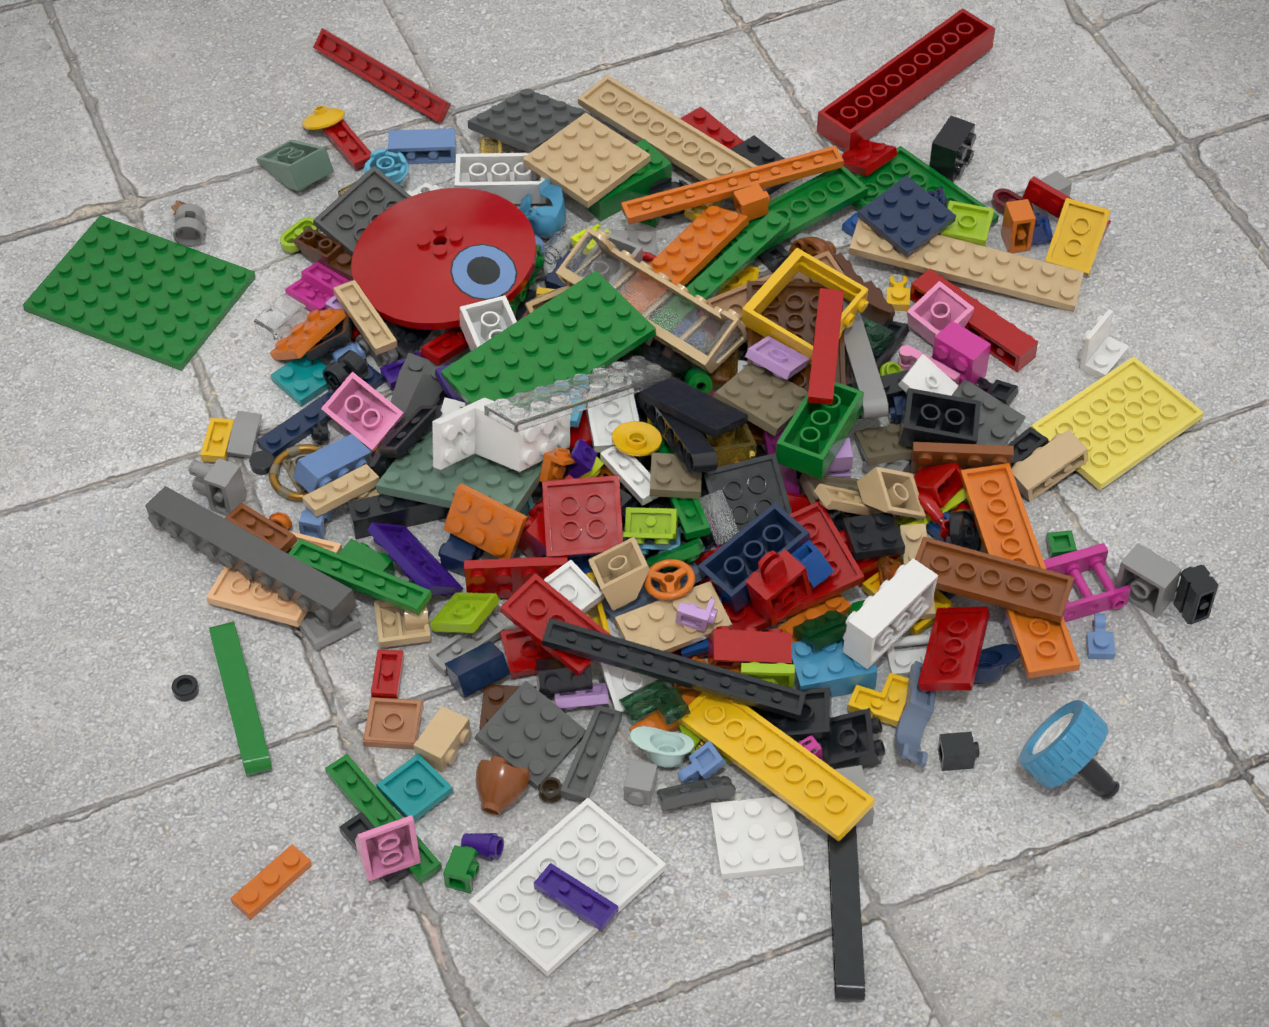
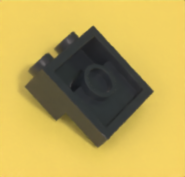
[821,708,885,769]

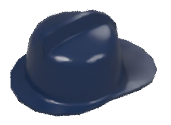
[974,644,1020,685]

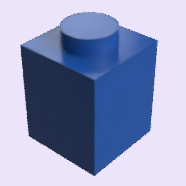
[791,540,834,587]

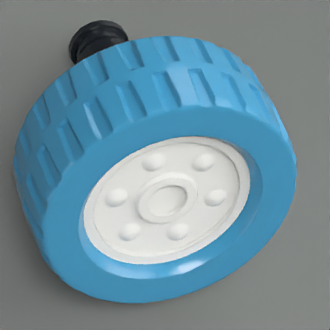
[1019,700,1120,799]

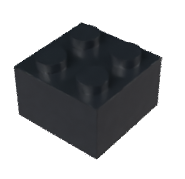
[929,116,976,183]

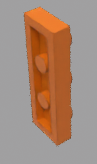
[231,844,312,920]

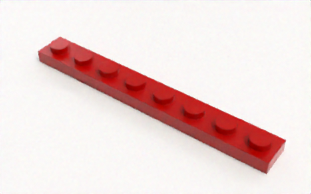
[313,28,452,123]

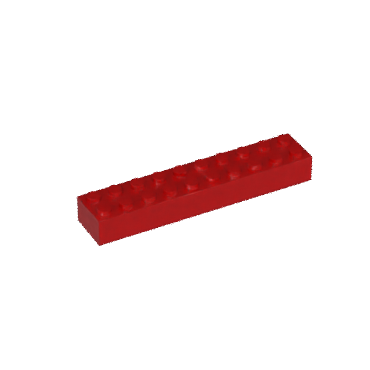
[817,8,995,151]

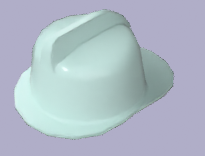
[630,726,694,768]

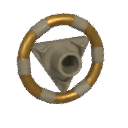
[268,444,323,502]

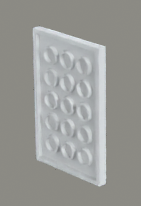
[469,798,666,977]

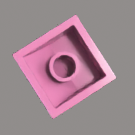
[907,281,974,346]

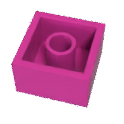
[932,321,991,385]

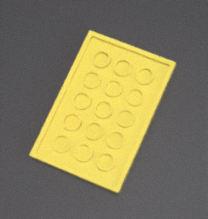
[1031,356,1204,490]

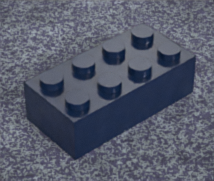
[698,503,812,613]

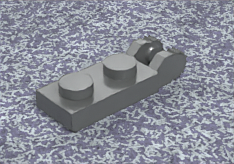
[656,776,736,811]

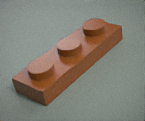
[224,503,297,553]

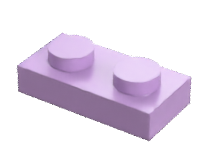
[554,683,609,710]

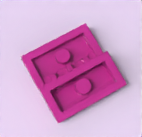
[285,262,350,312]

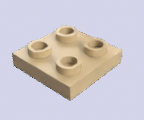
[374,600,431,648]

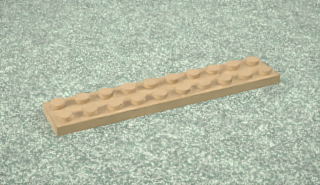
[578,75,766,201]
[848,219,1084,312]

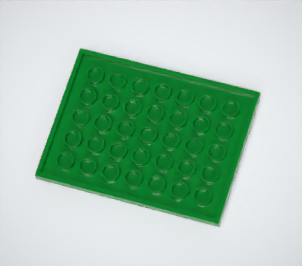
[23,215,256,371]

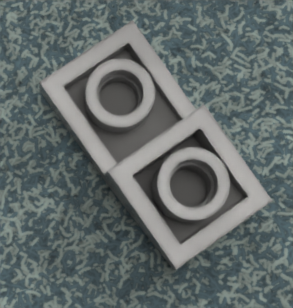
[227,411,262,458]

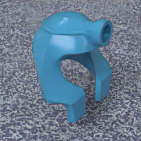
[519,178,566,238]

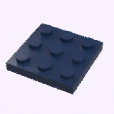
[858,175,956,258]

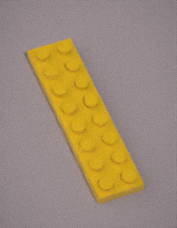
[677,692,875,841]

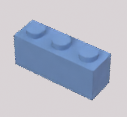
[388,128,456,164]
[293,434,372,493]

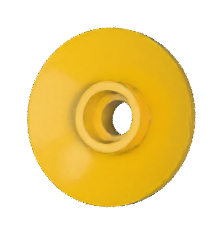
[302,105,345,130]
[612,421,662,456]

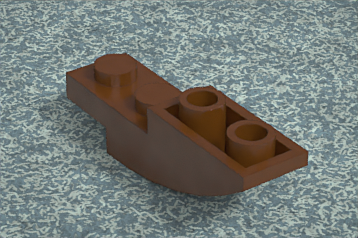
[293,227,353,281]
[833,253,895,326]

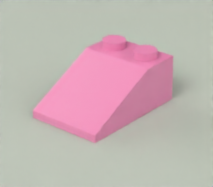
[321,372,405,452]
[355,815,421,881]

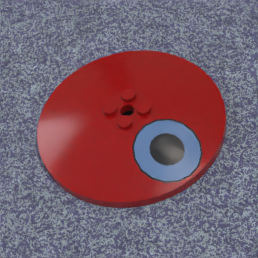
[351,188,537,330]

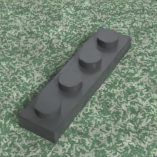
[560,705,622,802]

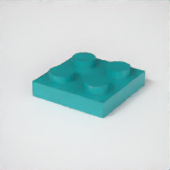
[271,354,330,407]
[376,753,453,822]

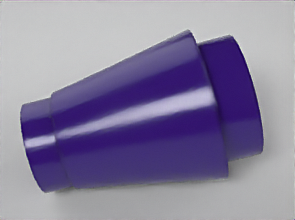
[461,833,504,860]

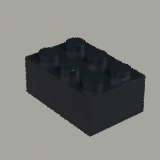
[898,388,981,447]

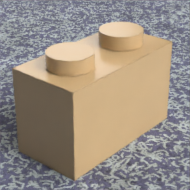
[414,706,472,773]

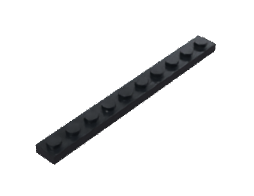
[542,618,806,720]

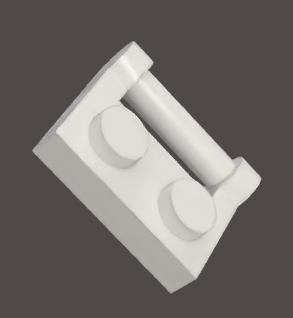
[885,631,931,678]

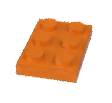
[270,308,346,360]
[443,483,527,559]

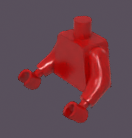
[913,463,964,539]

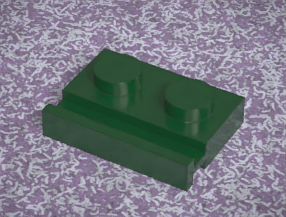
[793,610,848,650]

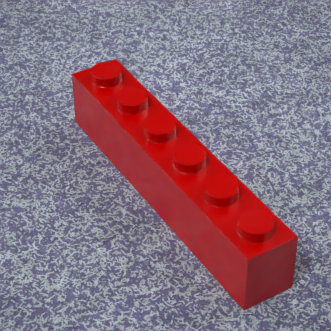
[910,269,1038,373]

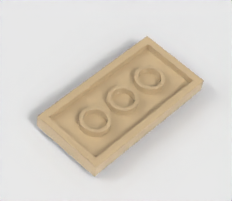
[614,581,732,653]

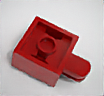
[746,549,812,627]

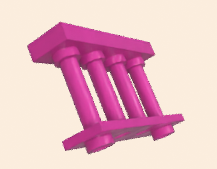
[1044,543,1131,622]

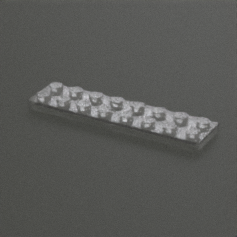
[484,356,671,432]

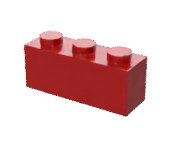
[708,626,792,668]

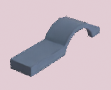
[895,661,936,768]

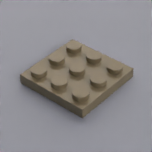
[714,362,808,436]

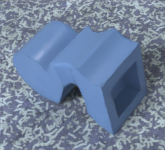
[298,507,334,539]

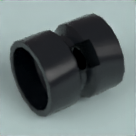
[322,350,369,392]

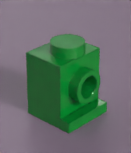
[443,845,480,894]

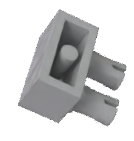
[188,458,247,516]

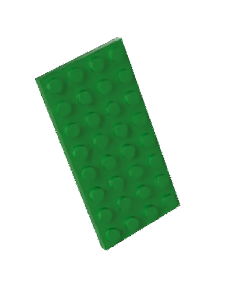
[441,271,656,415]

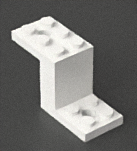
[432,398,571,472]

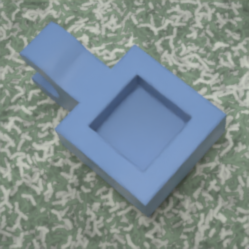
[1086,613,1115,660]
[677,740,727,783]

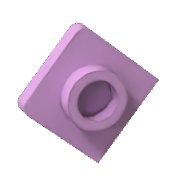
[675,598,718,632]

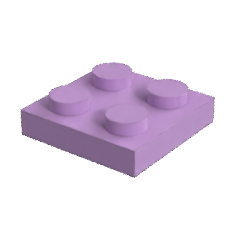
[745,336,810,380]

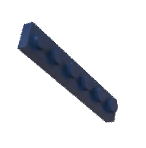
[257,364,385,459]

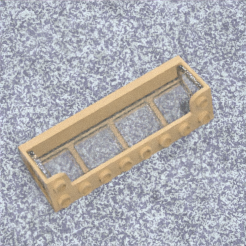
[556,227,748,374]

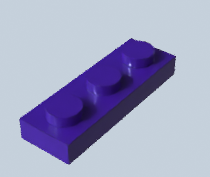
[534,863,618,932]

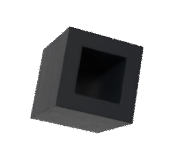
[937,731,980,771]

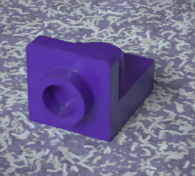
[564,439,598,479]

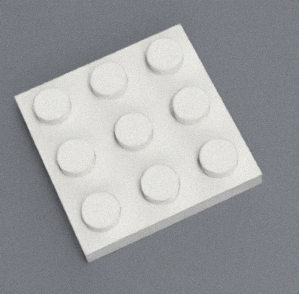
[710,796,804,880]

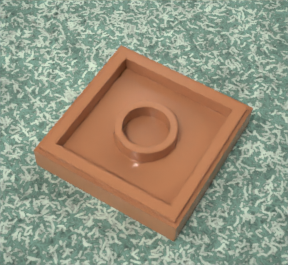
[363,697,424,750]

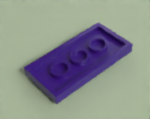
[367,522,463,596]

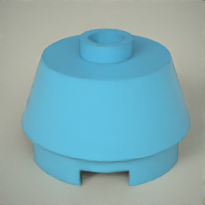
[364,148,409,187]

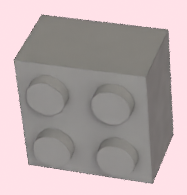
[1115,543,1182,619]

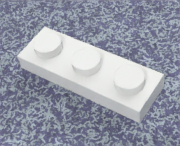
[600,446,658,506]

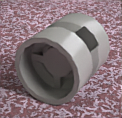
[173,204,206,247]

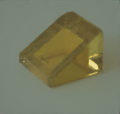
[480,138,503,153]

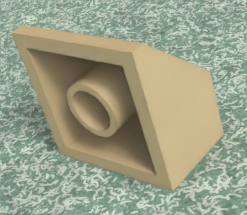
[857,467,926,519]
[588,537,650,611]

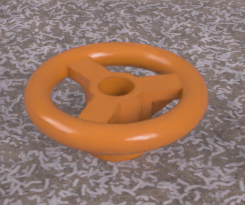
[644,559,695,600]

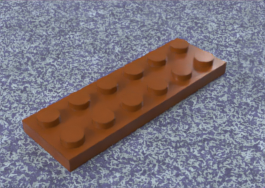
[915,536,1074,623]

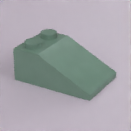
[256,139,334,192]

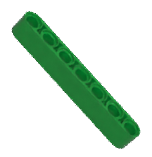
[209,621,272,776]

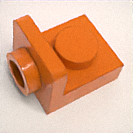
[539,448,576,482]

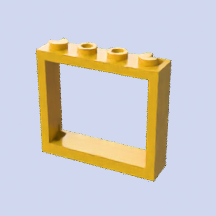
[741,248,869,365]

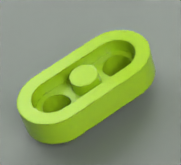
[280,217,319,253]

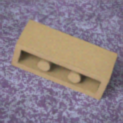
[1011,429,1088,502]

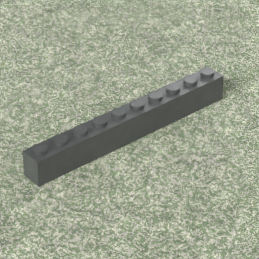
[145,486,357,626]

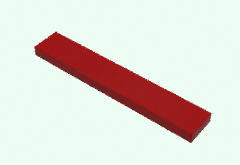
[807,288,844,405]

